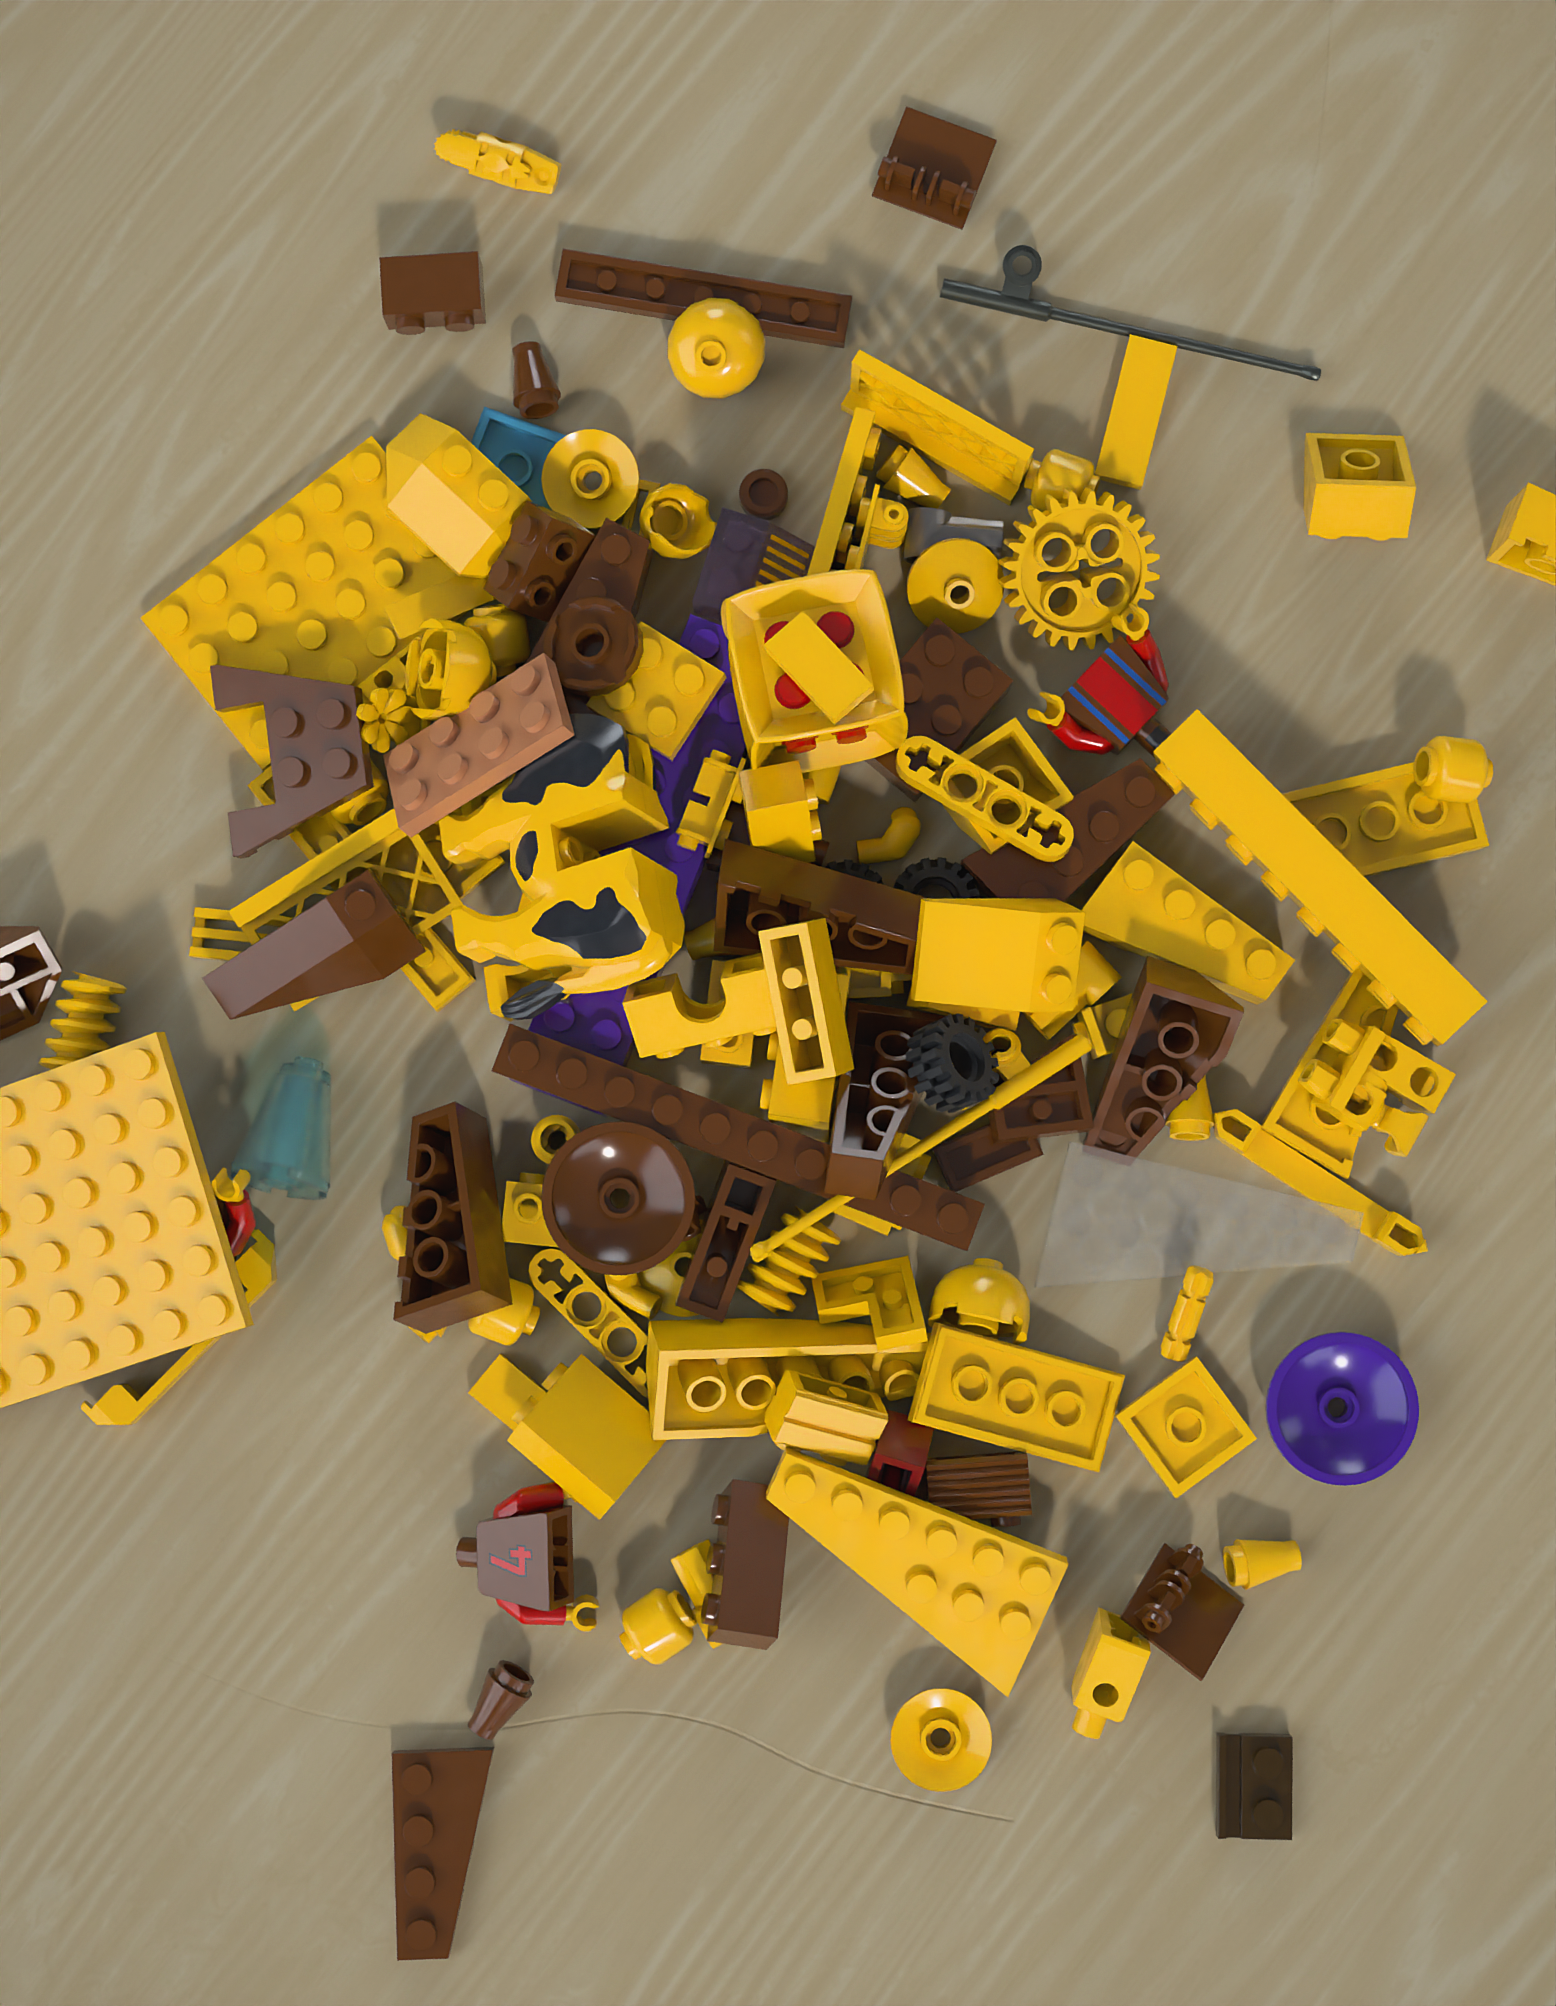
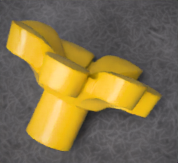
[356,688,412,753]

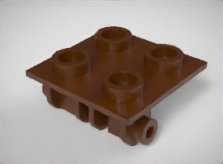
[872,106,997,230]
[1120,1543,1244,1681]

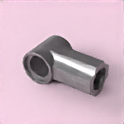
[904,507,1004,564]

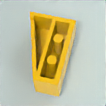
[760,973,850,1143]

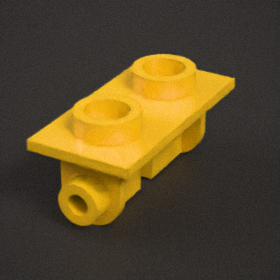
[676,750,747,859]

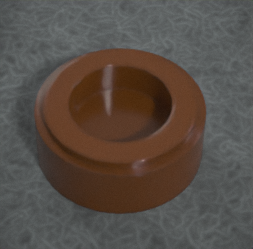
[739,469,788,521]

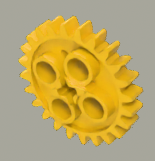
[999,487,1160,651]

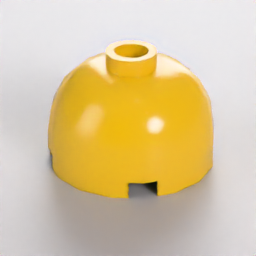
[667,298,765,399]
[405,618,497,720]
[928,1258,1030,1345]

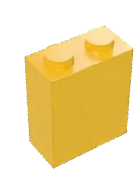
[507,1354,667,1520]

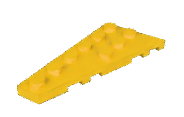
[766,1447,1069,1697]

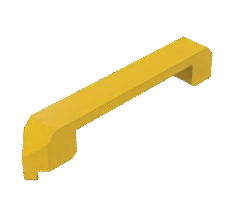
[1213,1109,1428,1256]
[81,1229,277,1425]

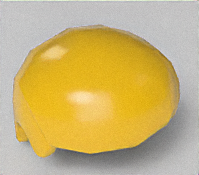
[639,483,718,559]

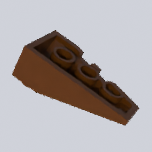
[1082,956,1244,1166]

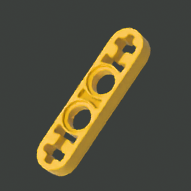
[896,736,1074,862]
[528,1248,648,1398]

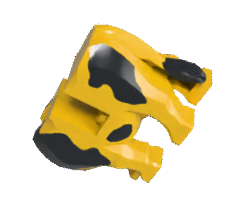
[439,713,685,1022]

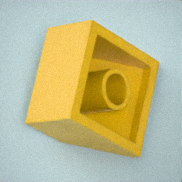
[1303,433,1416,541]
[931,717,1074,855]

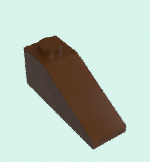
[675,1160,776,1323]

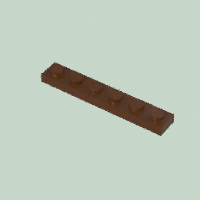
[555,249,852,348]

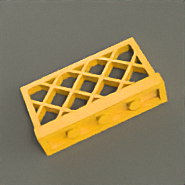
[841,349,1034,506]
[228,808,464,1012]

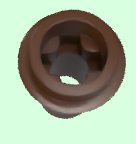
[512,341,561,419]
[467,1660,534,1740]

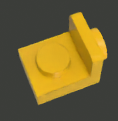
[1072,993,1133,1060]

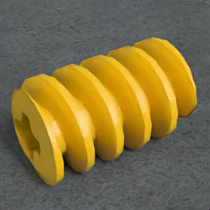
[39,971,127,1069]
[737,1206,841,1317]

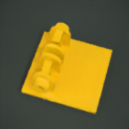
[845,484,909,570]

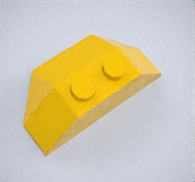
[386,413,532,579]

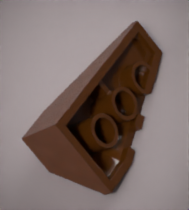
[202,867,426,1020]

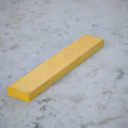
[247,766,476,1012]

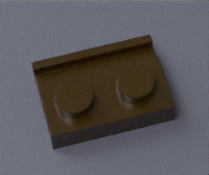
[1216,1732,1293,1840]

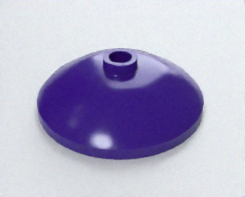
[1265,1332,1419,1486]

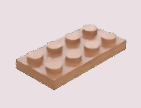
[383,653,575,837]

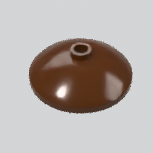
[541,1121,695,1275]

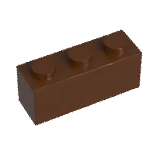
[701,1479,789,1650]

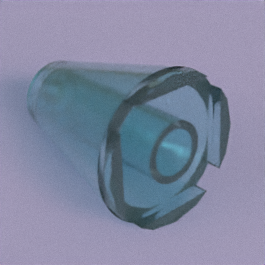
[231,1056,331,1200]

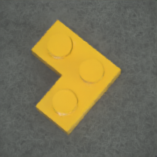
[811,1256,928,1351]

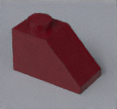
[865,1409,934,1497]

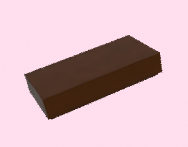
[932,1123,1044,1192]

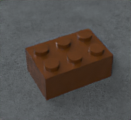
[864,617,1014,803]

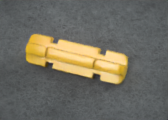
[1161,1265,1214,1362]

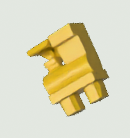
[1298,1019,1456,1157]

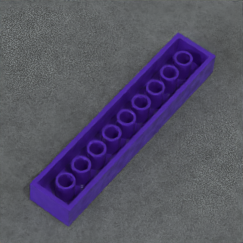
[509,614,748,1118]

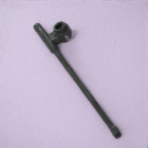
[940,245,1321,381]

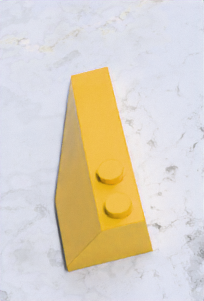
[646,1318,931,1440]

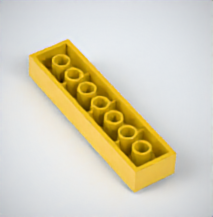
[1153,709,1488,1047]

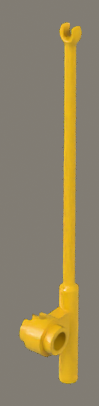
[750,1028,1092,1262]

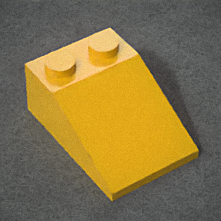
[910,898,1085,1012]

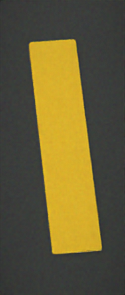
[384,575,496,639]

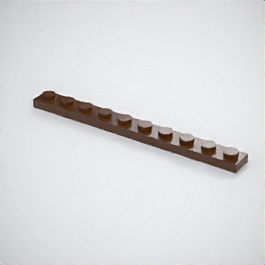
[491,1024,985,1251]

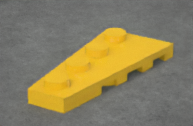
[1261,968,1398,1179]

